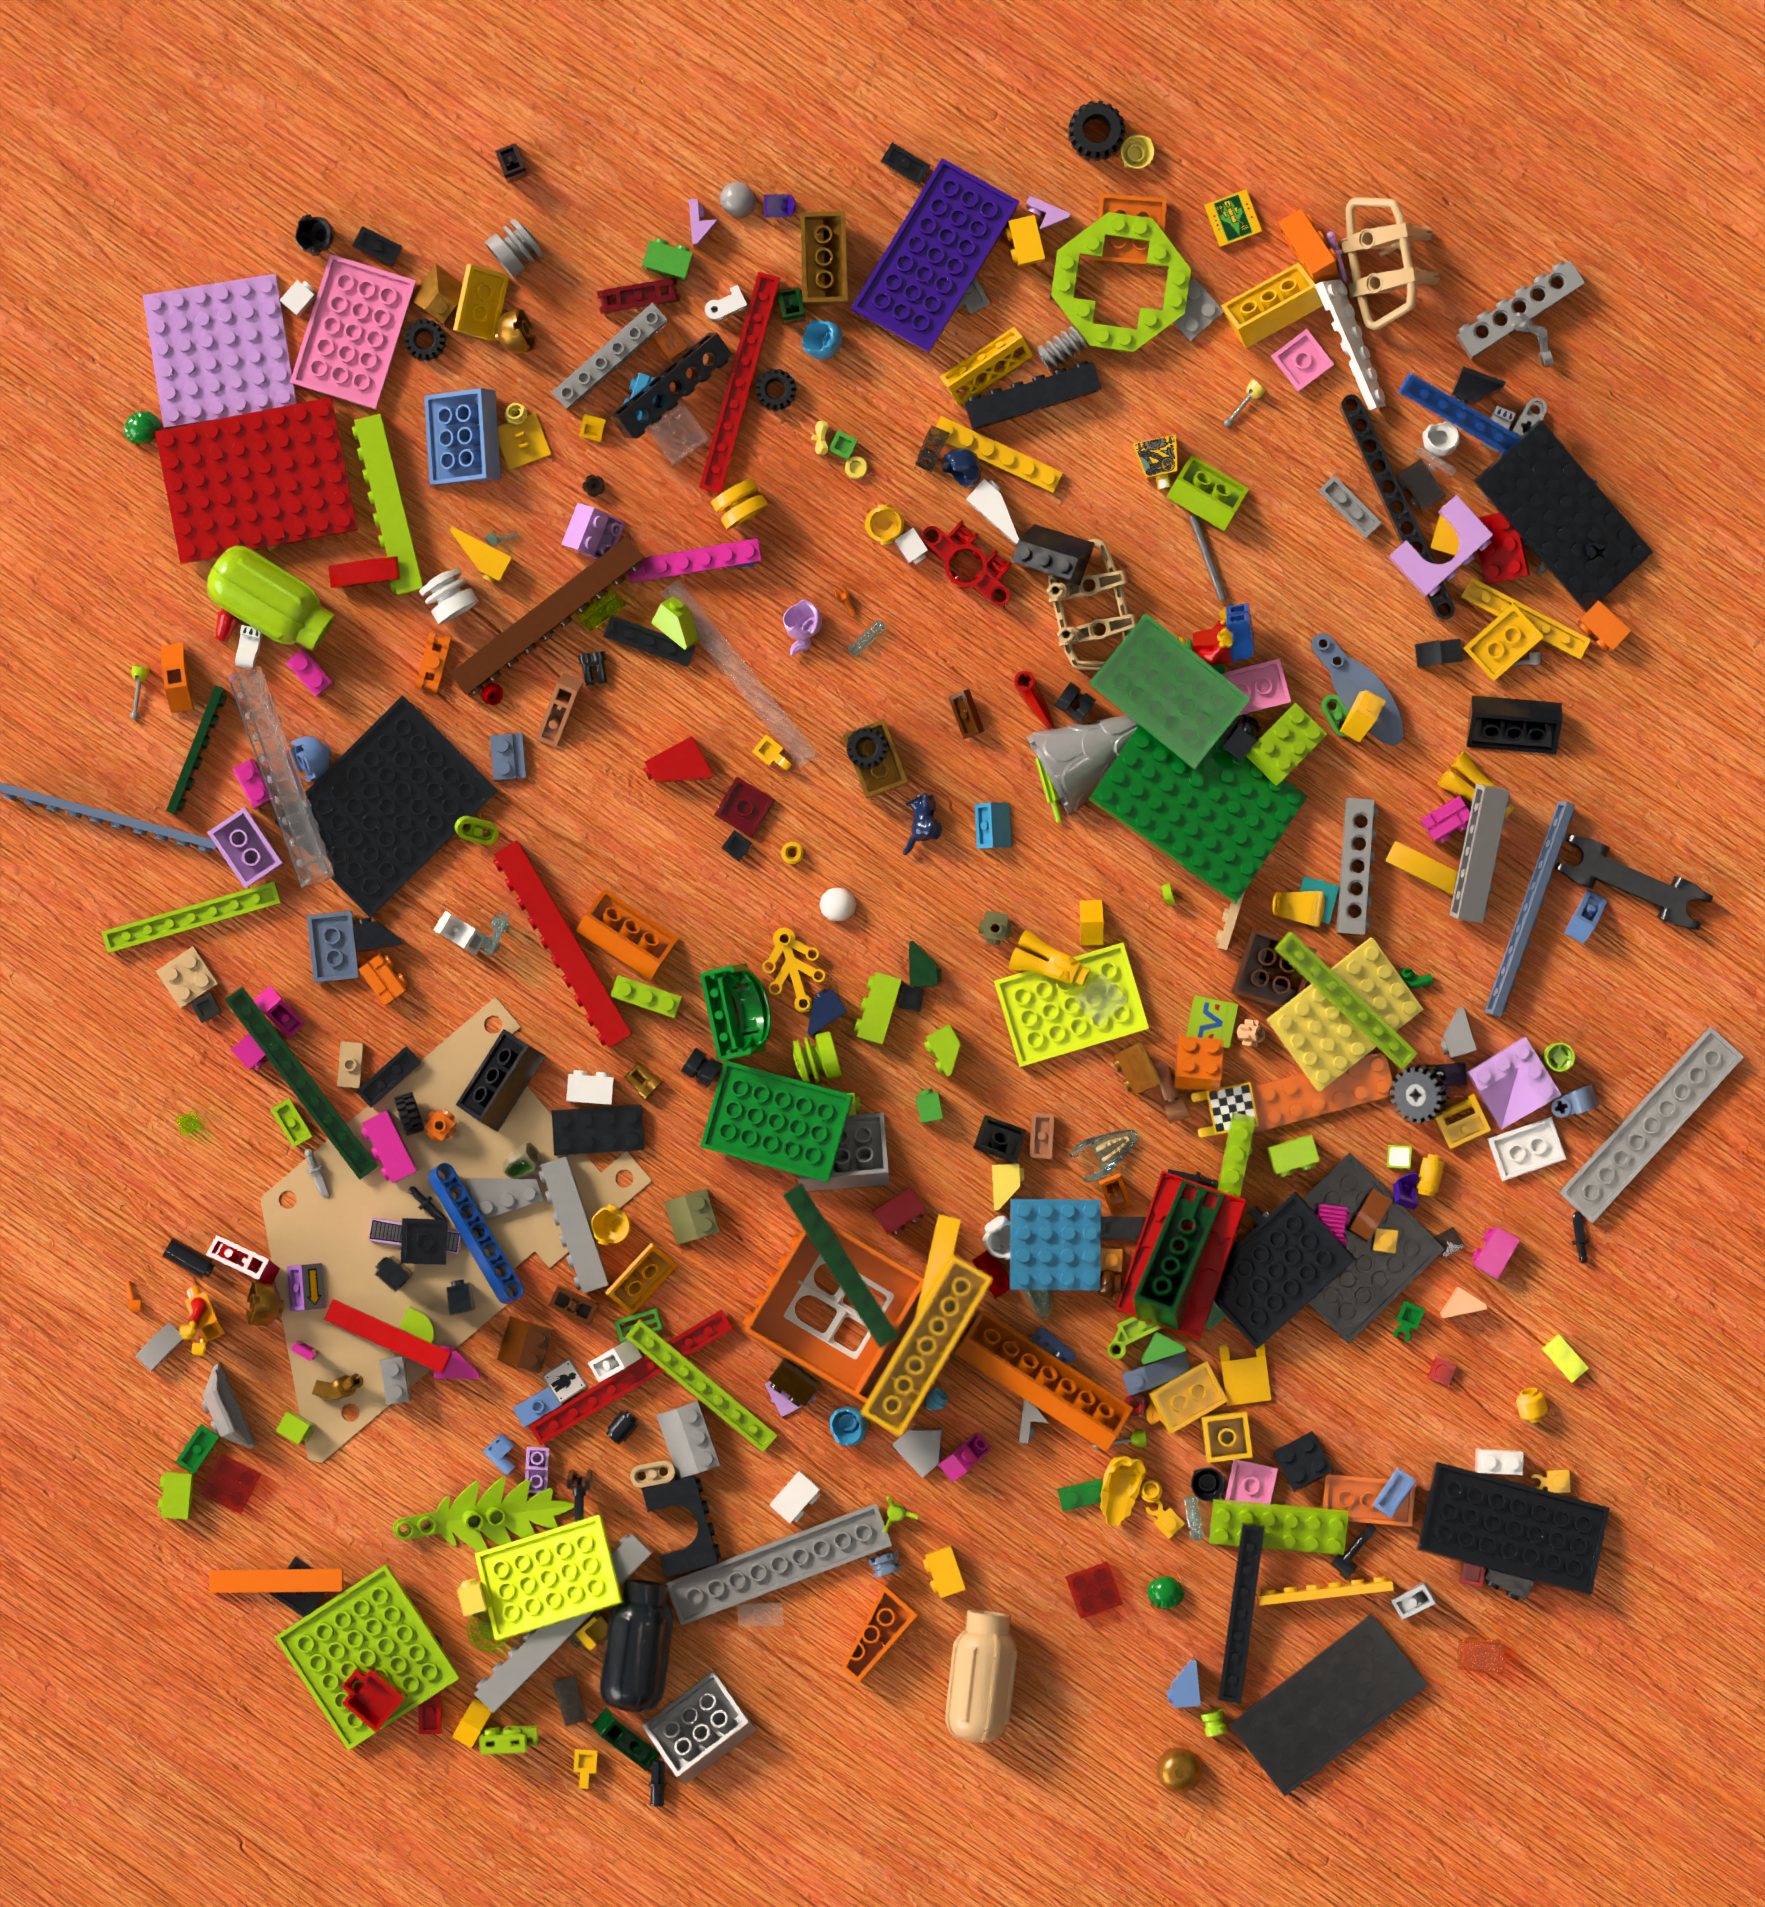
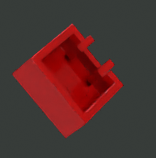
[341,1666,408,1733]

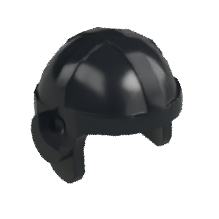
[295,214,335,256]

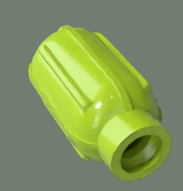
[207,546,336,651]

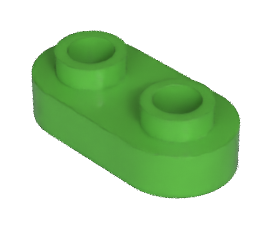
[1321,694,1349,737]

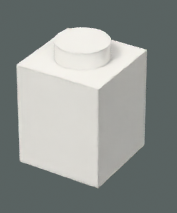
[280,280,316,317]
[894,528,928,565]

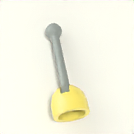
[1224,379,1267,428]

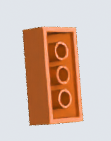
[576,889,679,980]

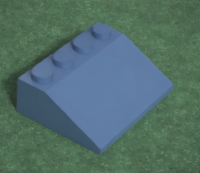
[424,388,501,485]

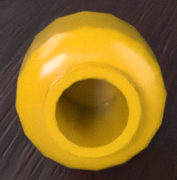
[1516,1388,1548,1423]

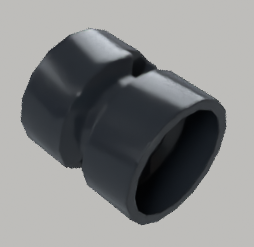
[1054,682,1096,723]
[681,1047,723,1088]

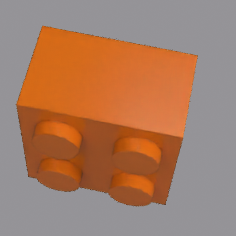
[1174,1036,1224,1092]

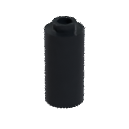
[162,1238,214,1279]

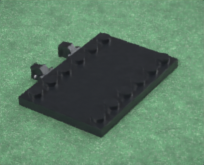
[1214,1192,1356,1349]

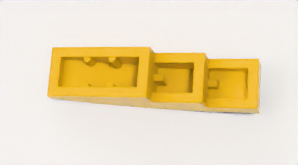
[1385,841,1458,895]

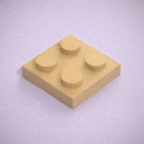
[156,946,219,1009]

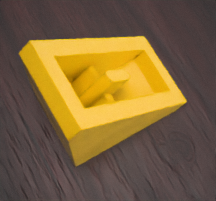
[1079,900,1103,946]
[452,1697,492,1748]

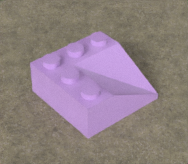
[1466,1037,1561,1130]

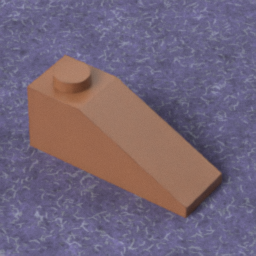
[536,672,584,747]

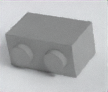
[380,1355,411,1405]

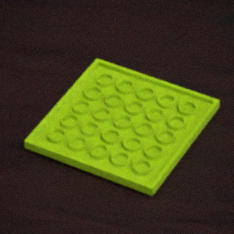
[274,1564,461,1750]

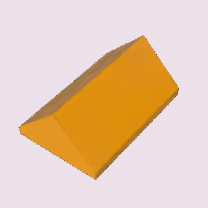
[605,1242,678,1315]

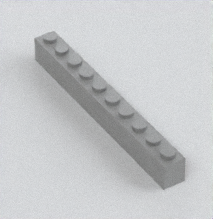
[474,1532,654,1713]

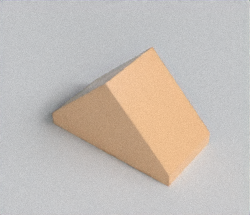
[1440,1286,1487,1318]

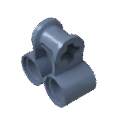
[1551,1084,1599,1118]

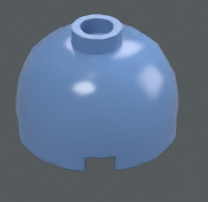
[290,736,332,782]

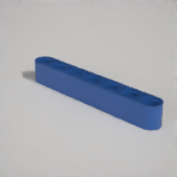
[428,1163,523,1304]

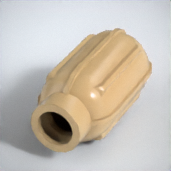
[946,1610,1017,1743]

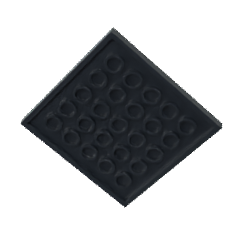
[1302,1152,1445,1344]

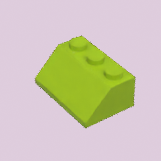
[1166,455,1249,531]

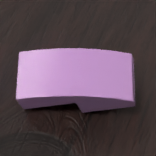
[525,1447,549,1494]

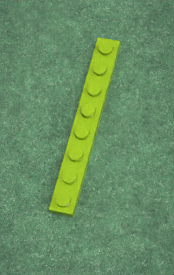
[102,881,281,953]
[1275,932,1418,1070]
[625,1319,778,1452]

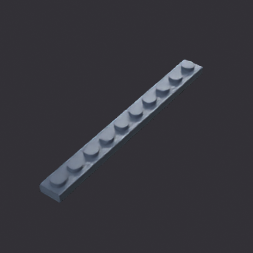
[0,783,218,853]
[1484,801,1575,1017]

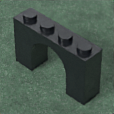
[642,1474,721,1577]

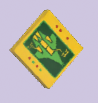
[1204,189,1262,248]

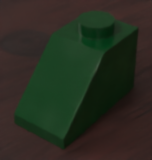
[909,941,941,987]

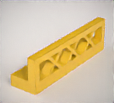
[940,327,1033,406]

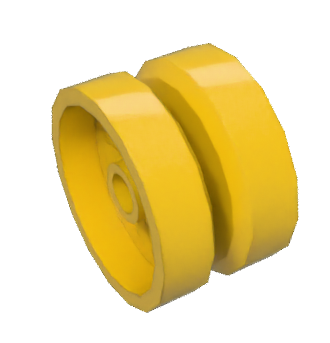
[711,478,769,530]

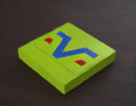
[1186,995,1238,1048]

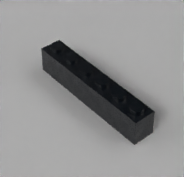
[964,361,1101,431]

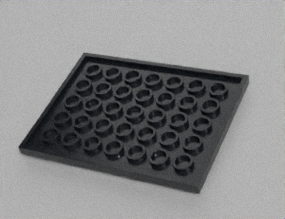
[275,695,498,918]

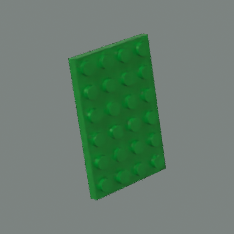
[1088,613,1251,769]
[700,1060,854,1183]

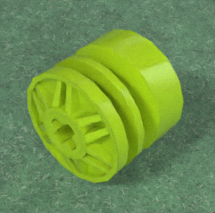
[793,1031,842,1084]

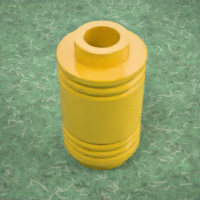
[1416,1154,1445,1197]

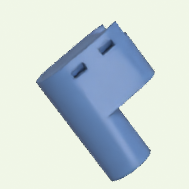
[483,1433,516,1475]

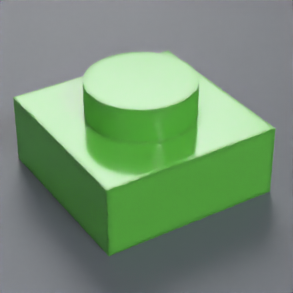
[828,430,858,460]

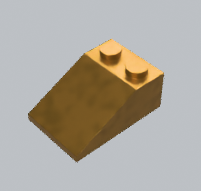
[1113,1042,1161,1095]

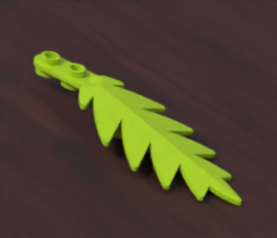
[393,1477,575,1552]

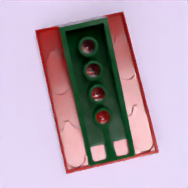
[1116,1171,1247,1341]

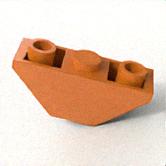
[161,643,194,713]

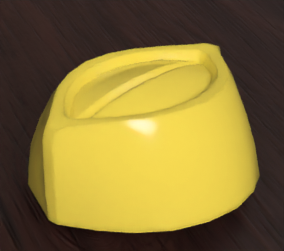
[1121,135,1154,169]

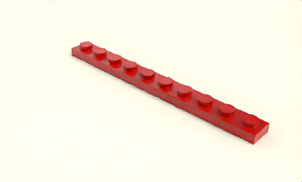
[699,272,780,494]
[529,1309,733,1445]

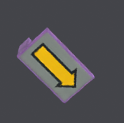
[287,1263,326,1311]

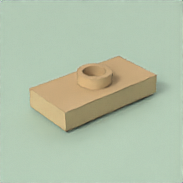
[337,1041,364,1088]

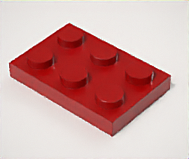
[1478,512,1530,585]

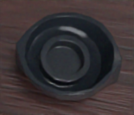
[1191,1467,1225,1501]

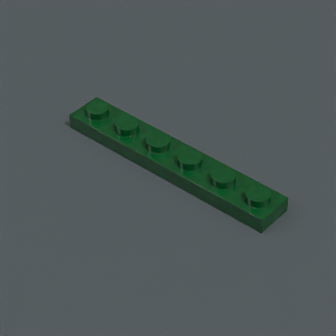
[166,685,227,815]

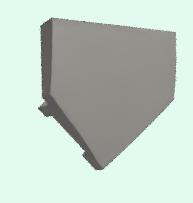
[892,1426,943,1478]

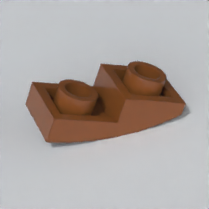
[1348,1189,1393,1242]

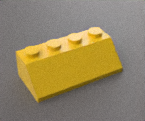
[1221,263,1323,348]

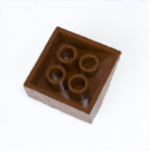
[1230,928,1317,1009]

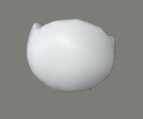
[819,887,856,921]

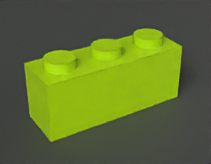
[854,972,902,1044]
[611,975,683,1018]

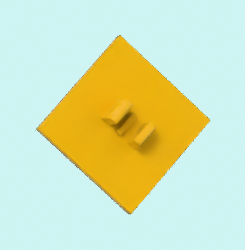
[498,413,551,470]

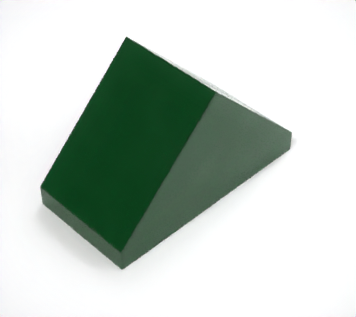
[777,287,806,325]

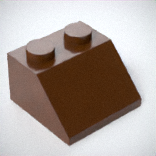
[497,1316,553,1374]

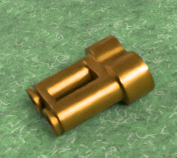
[623,1061,663,1101]

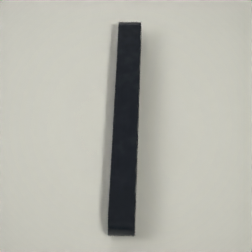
[1340,394,1455,621]

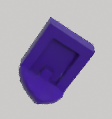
[764,194,797,217]
[1393,1172,1419,1210]

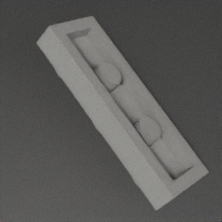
[1318,475,1382,539]

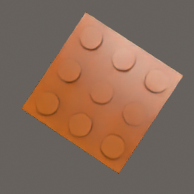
[1094,193,1167,266]

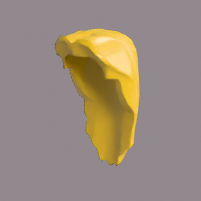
[1100,1455,1146,1526]

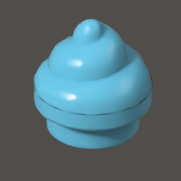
[925,1387,948,1410]

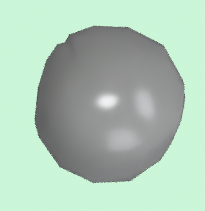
[720,182,756,218]

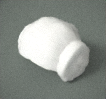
[983,1216,1010,1261]

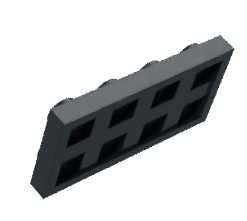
[552,1105,644,1155]

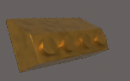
[800,211,848,306]

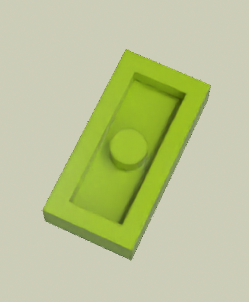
[270,1098,313,1148]

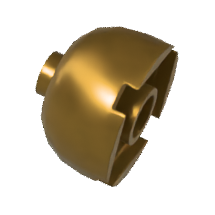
[495,308,536,354]
[246,1281,284,1326]
[1157,1747,1201,1793]

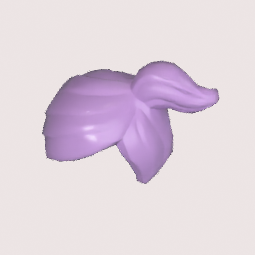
[783,599,822,656]

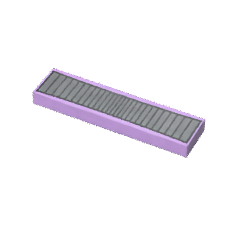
[369,1218,461,1254]

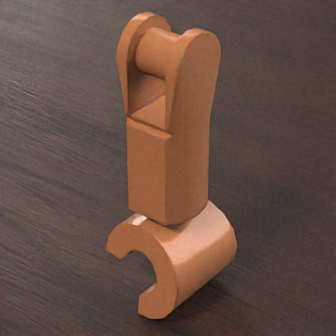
[1154,1061,1189,1124]

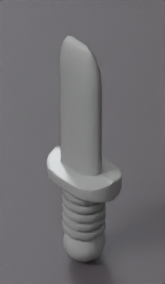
[304,1149,330,1198]

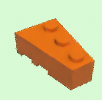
[1278,209,1339,284]

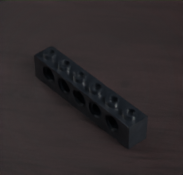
[610,333,732,439]

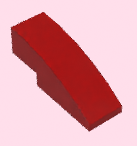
[328,556,400,588]

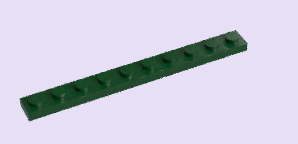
[224,986,378,1180]

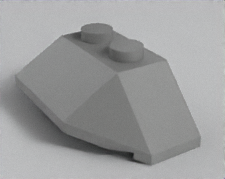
[201,1363,257,1448]

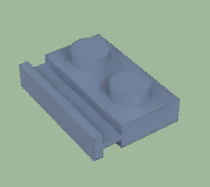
[490,733,527,781]

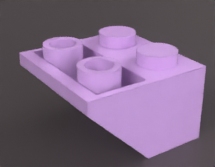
[561,503,625,559]

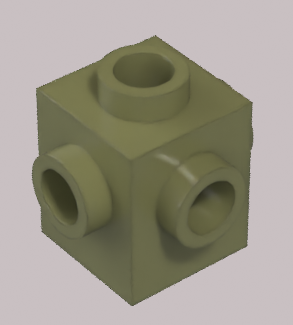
[978,911,1011,945]

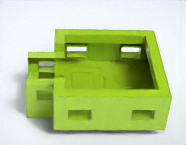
[480,1725,539,1755]

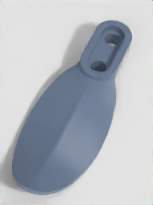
[1311,633,1403,745]

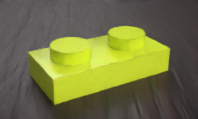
[1542,1334,1589,1383]

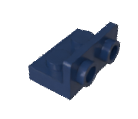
[1029,1325,1077,1365]

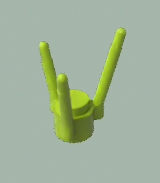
[883,1496,919,1533]

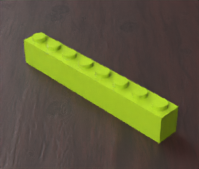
[352,414,424,596]

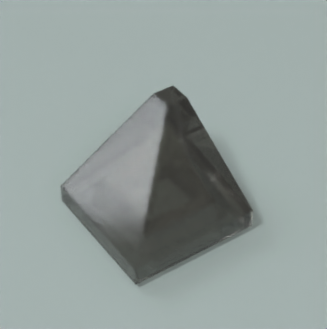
[1434,1227,1465,1257]

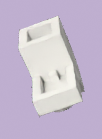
[434,911,487,955]

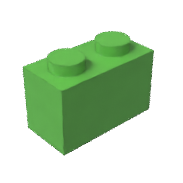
[642,238,693,281]

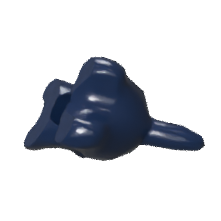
[903,793,942,855]

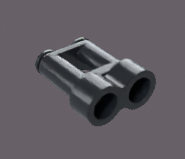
[578,651,607,686]

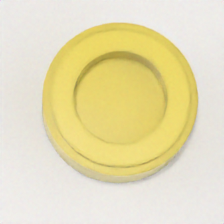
[845,456,867,479]

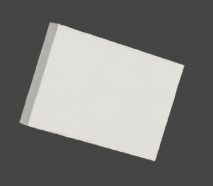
[1487,1117,1566,1181]

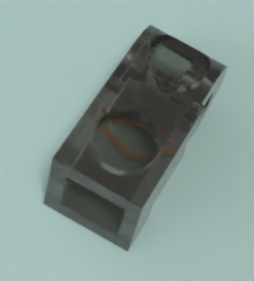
[915,425,950,472]

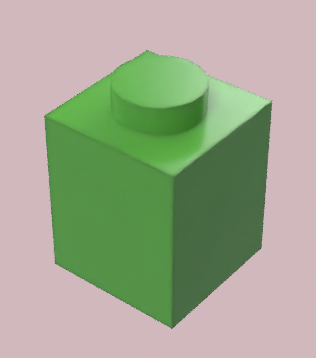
[916,1089,943,1123]

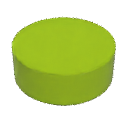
[1161,883,1176,906]

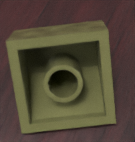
[664,1188,720,1245]

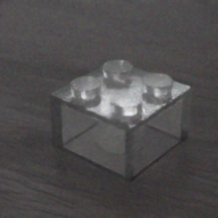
[646,402,710,468]

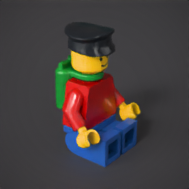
[1176,603,1254,674]

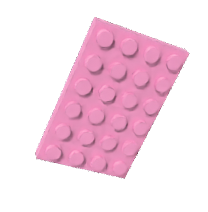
[290,254,416,410]

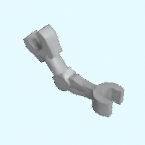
[1511,312,1554,366]

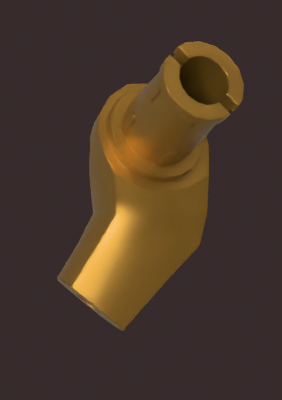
[312,1374,363,1401]

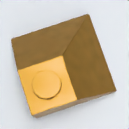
[410,264,463,326]

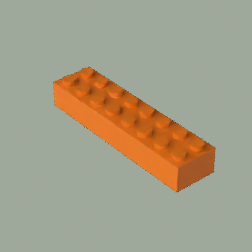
[954,1310,1133,1452]

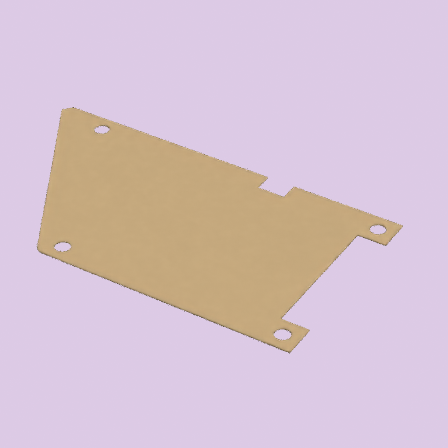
[261,997,652,1463]

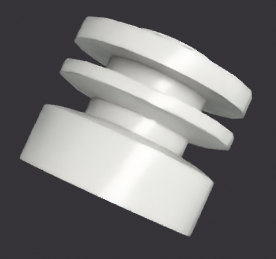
[419,568,479,625]

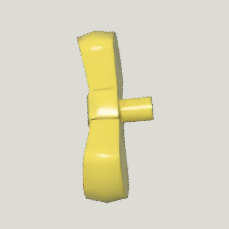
[812,421,829,455]

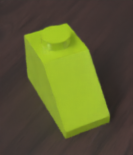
[651,596,699,650]

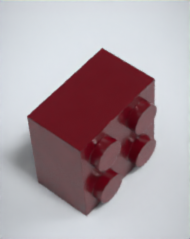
[873,1187,926,1235]

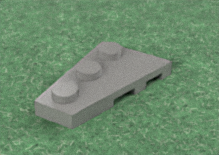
[465,1178,543,1220]

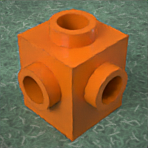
[424,1109,457,1142]

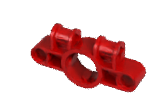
[922,520,1013,607]

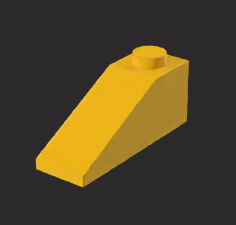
[450,527,513,584]

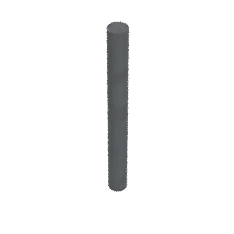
[1188,515,1228,602]

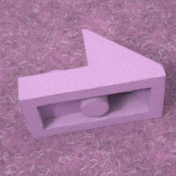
[1025,195,1071,232]
[689,198,718,247]

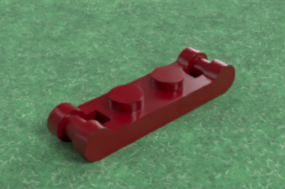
[597,278,680,314]

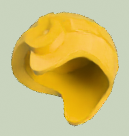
[865,504,904,545]
[591,1204,631,1246]

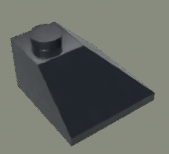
[1451,367,1506,405]

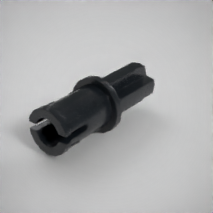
[649,1760,667,1806]

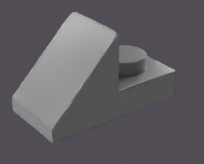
[1019,1399,1048,1444]
[1391,1582,1437,1620]

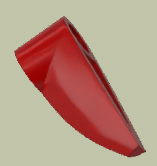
[1014,671,1055,730]

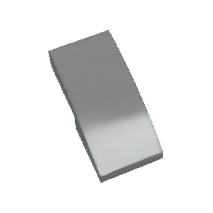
[135,1322,184,1372]

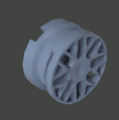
[868,1550,903,1577]

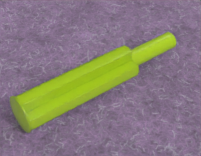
[1035,757,1062,823]

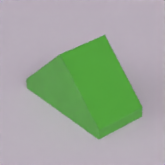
[1141,1331,1186,1365]

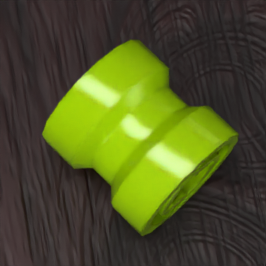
[1201,1709,1228,1737]

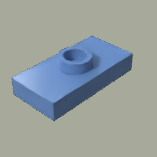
[512,1387,563,1427]
[1372,1468,1416,1518]

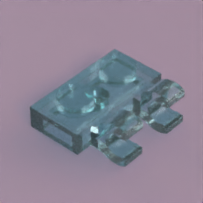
[481,912,511,957]

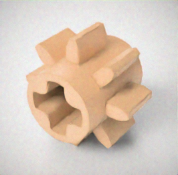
[1237,1019,1265,1047]

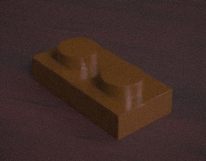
[948,689,984,739]

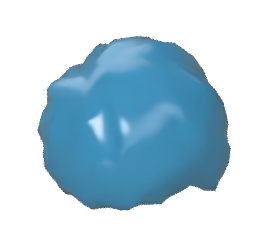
[802,320,843,360]
[830,1406,870,1447]

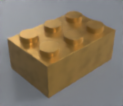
[842,719,908,799]

